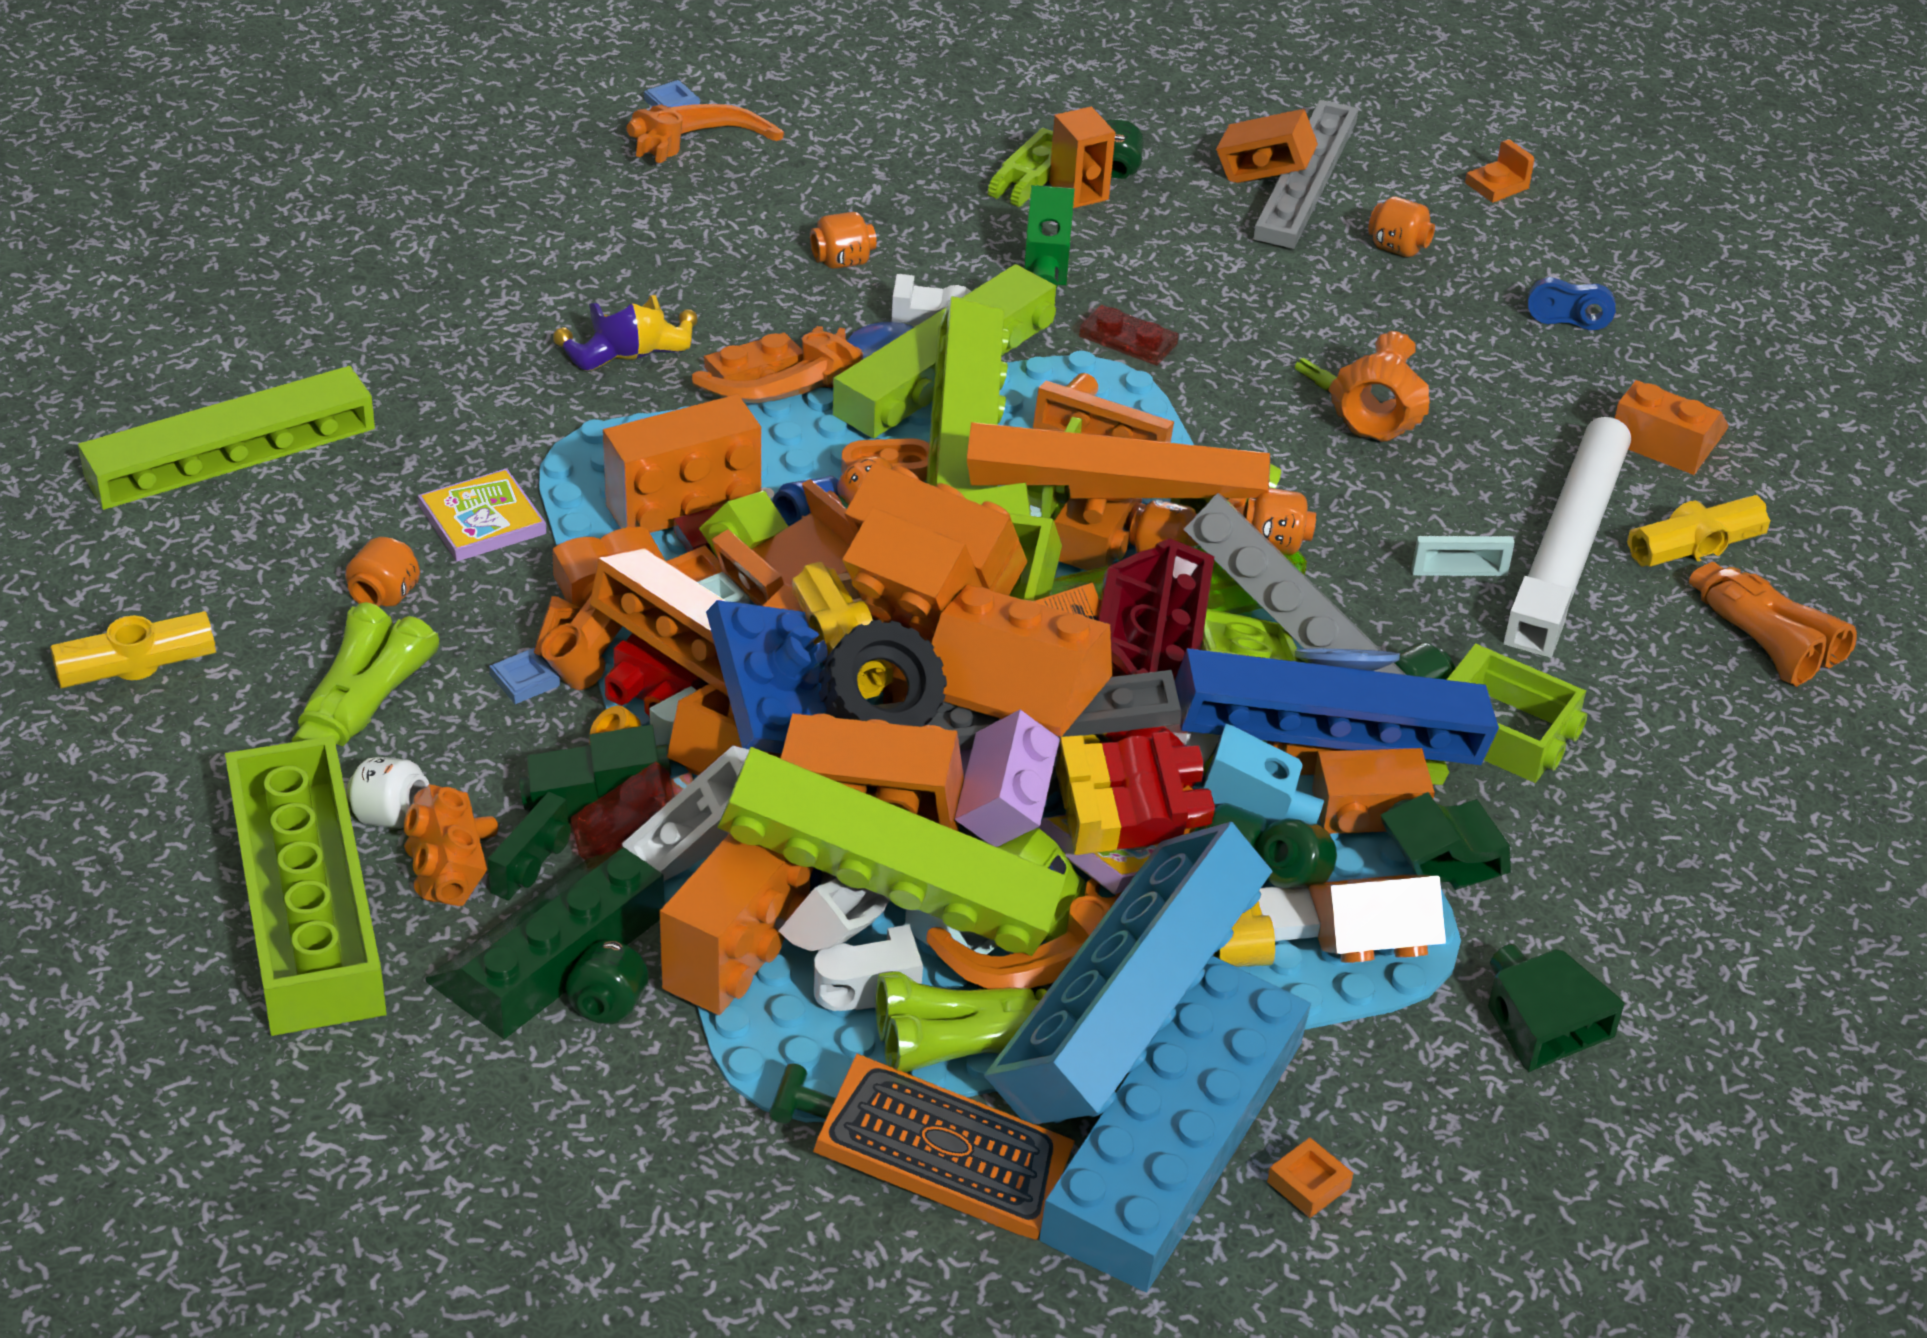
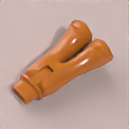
[1689,562,1857,687]

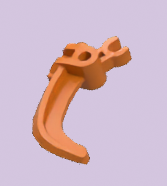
[626,104,784,163]
[692,326,863,403]
[926,878,1122,989]

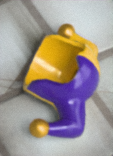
[553,295,697,371]

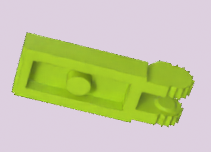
[987,127,1053,207]

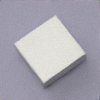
[1258,887,1321,941]

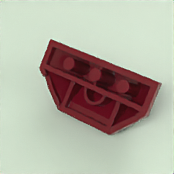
[1096,538,1215,681]

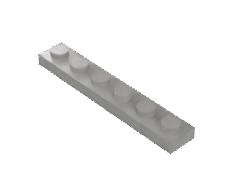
[1253,100,1359,249]
[1183,493,1406,675]

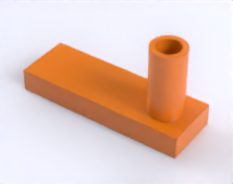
[1033,373,1174,443]

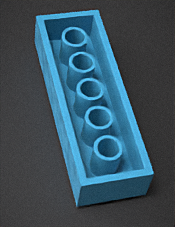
[984,821,1273,1124]
[1039,956,1311,1293]

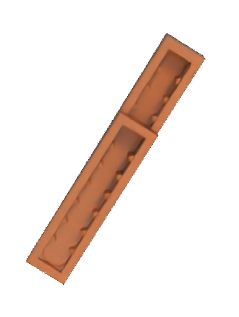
[967,422,1270,498]

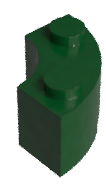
[1381,792,1511,890]

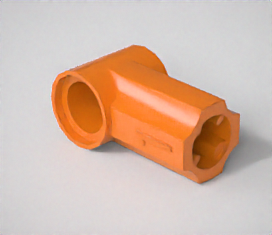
[541,596,623,690]

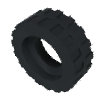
[818,620,947,727]

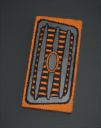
[813,1053,1075,1240]

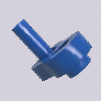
[1528,277,1616,330]

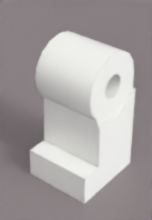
[892,274,971,327]
[814,925,923,1011]

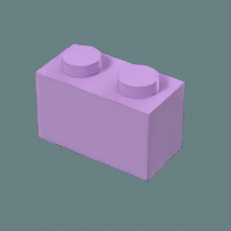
[954,709,1060,847]

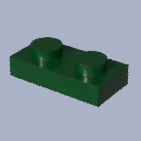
[488,792,571,901]

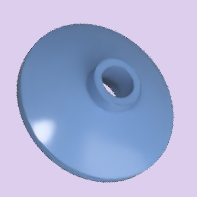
[1295,649,1400,671]

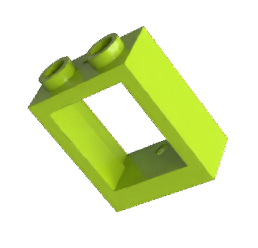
[1447,643,1588,783]

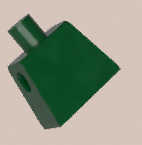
[1488,944,1625,1073]

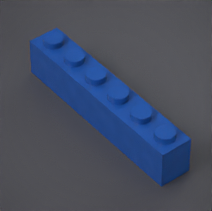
[1174,648,1499,765]

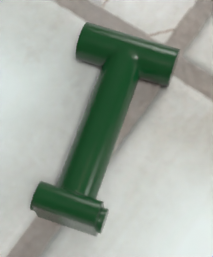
[769,1063,836,1123]

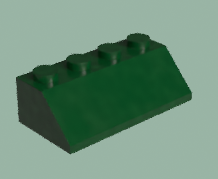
[425,847,665,1039]

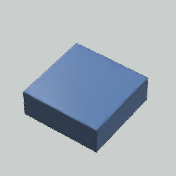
[644,80,700,107]
[489,648,560,704]

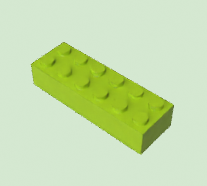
[225,736,387,1036]

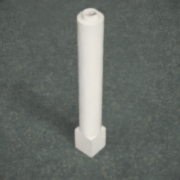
[1504,417,1631,658]

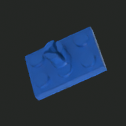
[706,600,828,753]

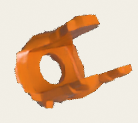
[1328,330,1430,442]

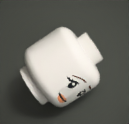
[347,757,429,829]

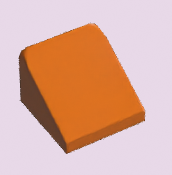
[534,596,581,656]

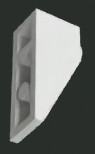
[622,746,749,881]

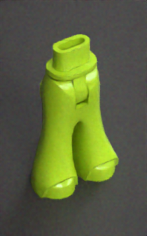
[292,602,439,746]
[876,971,1047,1073]

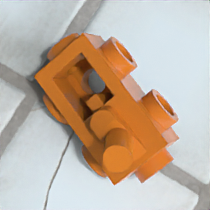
[404,784,498,906]

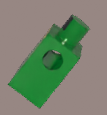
[1024,185,1075,288]

